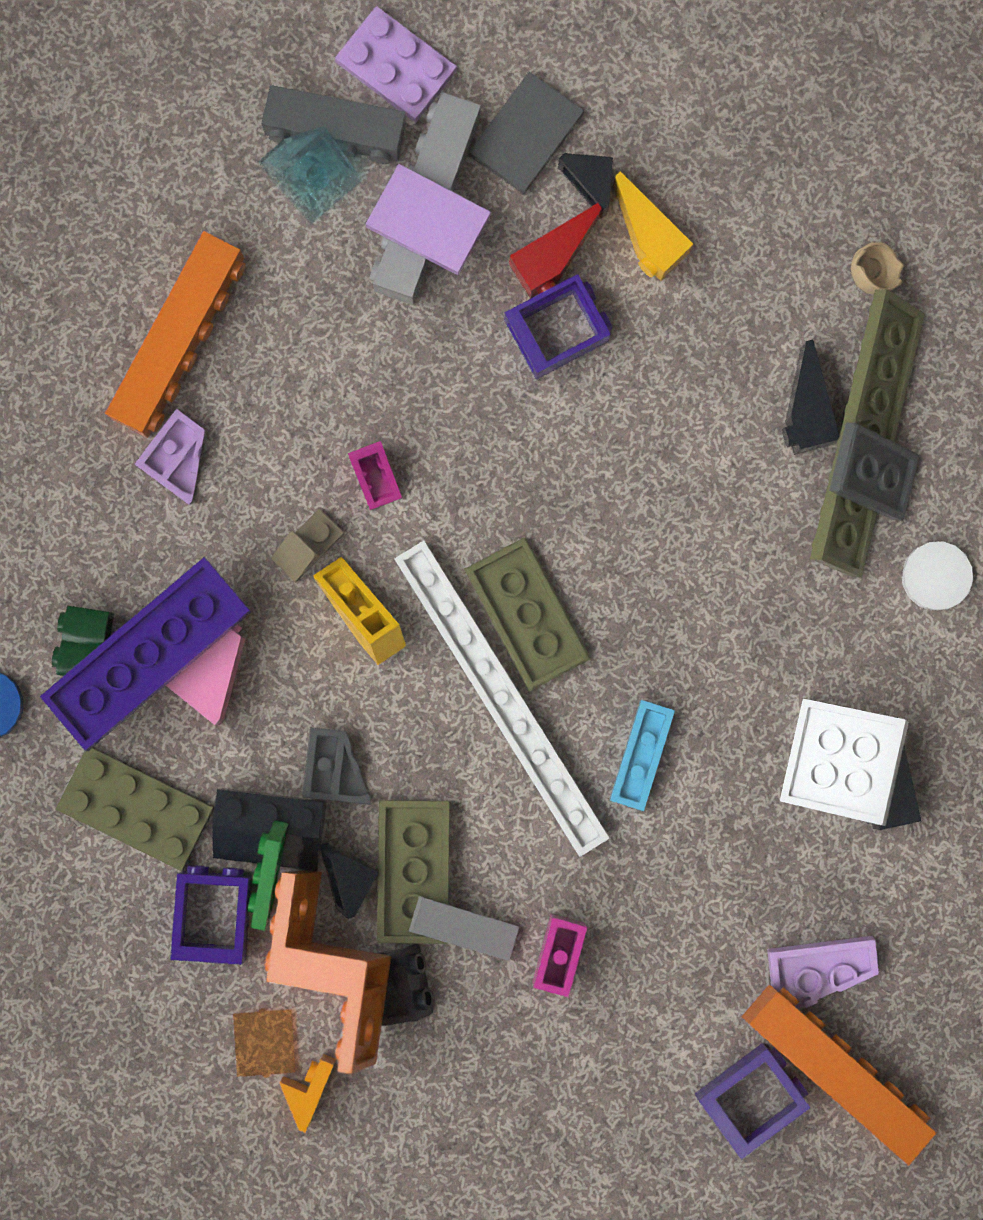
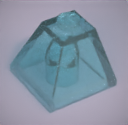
[258,126,362,224]

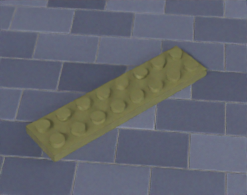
[810,289,925,578]

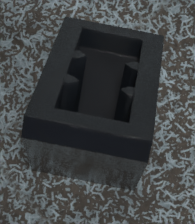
[558,153,613,218]
[319,843,379,919]

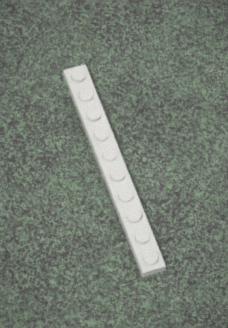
[394,541,609,857]

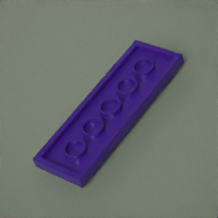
[40,557,252,751]

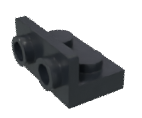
[377,944,433,1026]

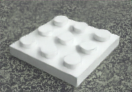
[780,699,909,826]

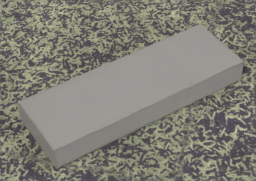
[409,896,519,961]

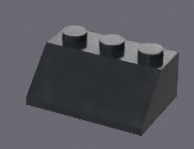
[212,788,327,871]

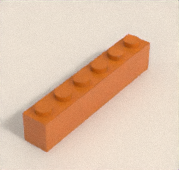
[105,231,246,438]
[741,985,936,1166]

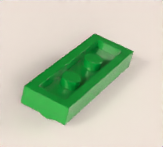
[248,820,288,931]

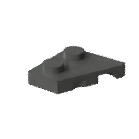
[302,727,371,805]

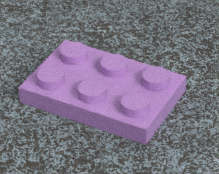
[335,6,457,123]

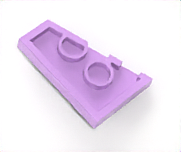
[767,936,879,1009]

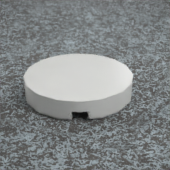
[902,541,973,610]

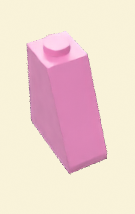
[166,624,245,725]

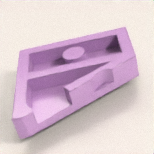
[135,409,205,505]

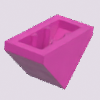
[348,441,402,510]

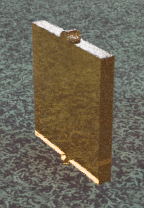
[233,1008,296,1078]

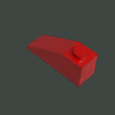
[509,203,602,299]

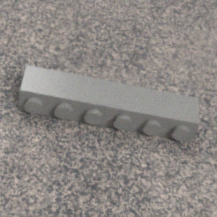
[370,92,481,305]

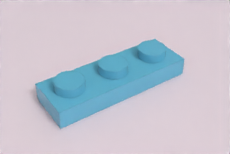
[609,700,675,811]

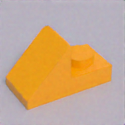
[280,1054,336,1133]

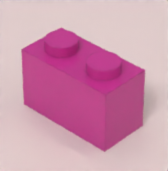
[532,913,587,997]

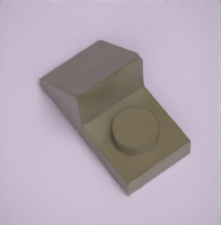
[271,509,344,583]

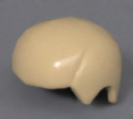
[851,242,904,295]

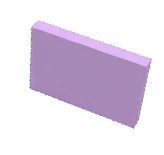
[366,164,491,275]

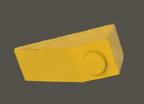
[613,171,693,281]
[313,557,406,665]

